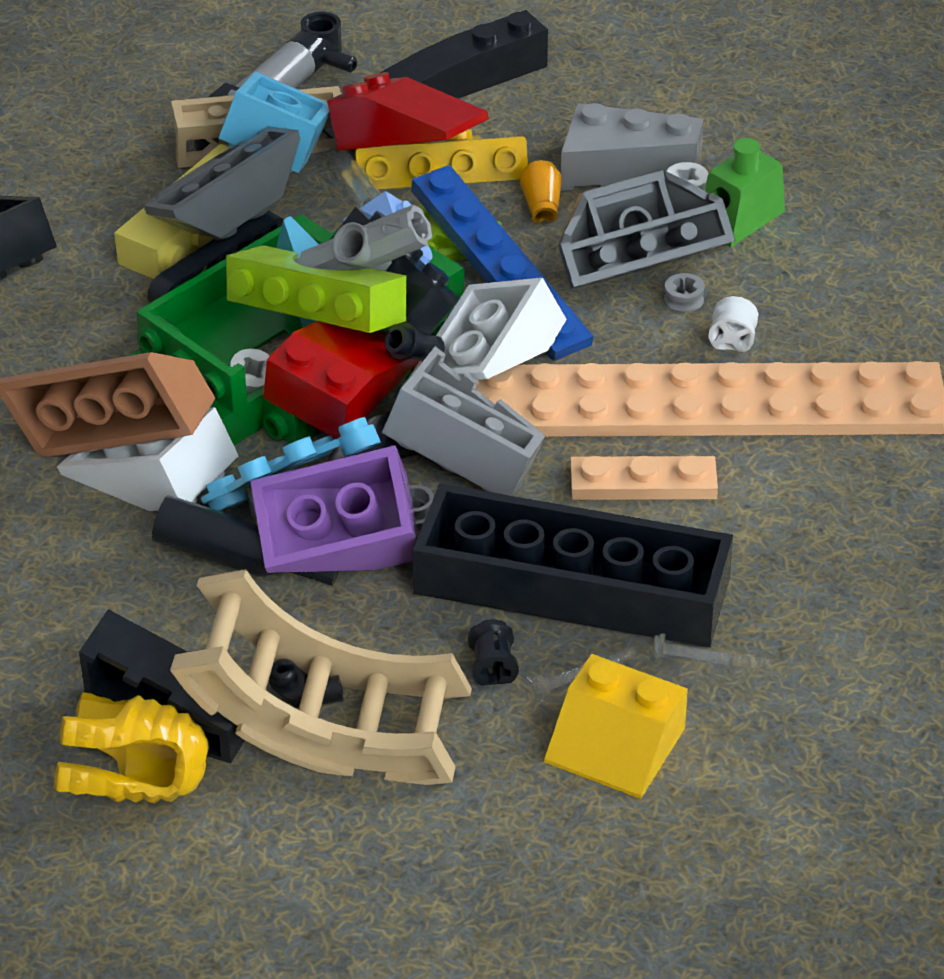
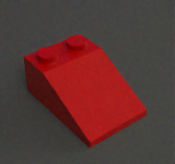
[327,72,489,151]
[263,321,419,439]

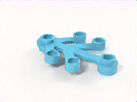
[201,417,381,512]

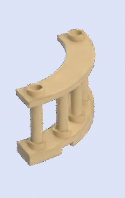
[170,569,472,785]

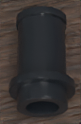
[385,322,445,362]

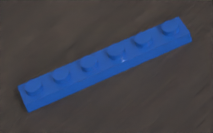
[411,165,594,361]

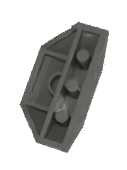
[144,126,300,240]
[558,170,735,289]

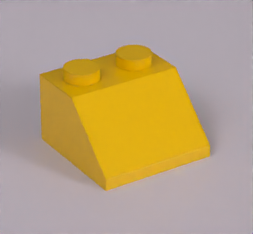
[544,654,688,799]

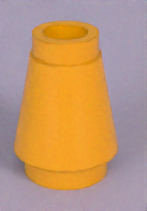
[519,160,562,222]

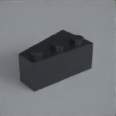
[79,609,245,764]

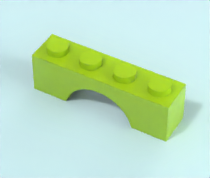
[226,245,406,333]

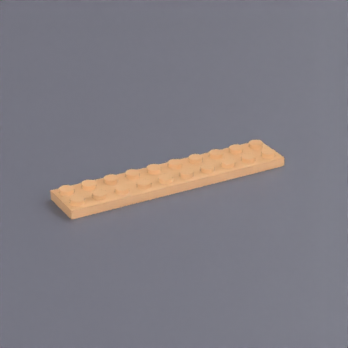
[476,361,944,437]

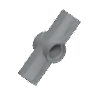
[295,204,432,271]

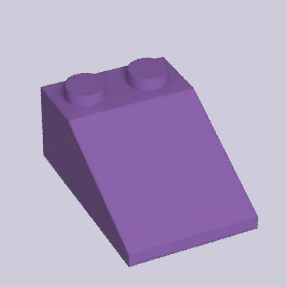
[250,445,419,573]

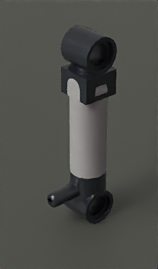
[194,11,357,151]

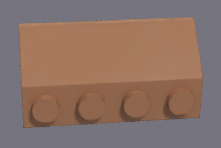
[0,352,216,457]

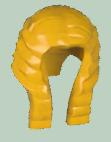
[53,692,209,804]

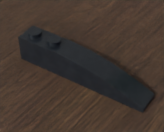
[322,10,548,139]

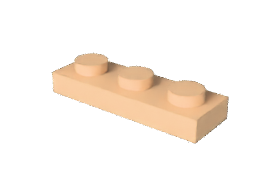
[571,456,718,500]

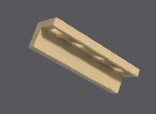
[171,86,341,168]

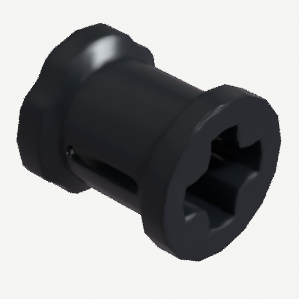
[468,619,519,686]

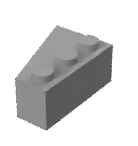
[561,103,704,191]
[382,346,546,496]

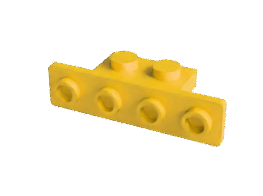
[355,129,528,191]

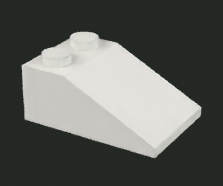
[409,278,567,380]
[57,407,238,511]

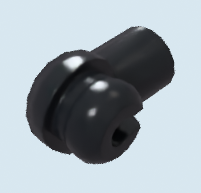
[268,659,344,708]

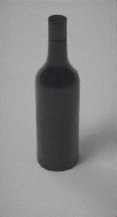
[152,495,339,586]

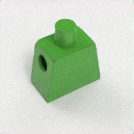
[705,138,785,247]

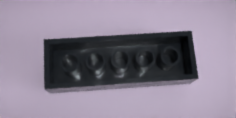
[413,483,733,648]

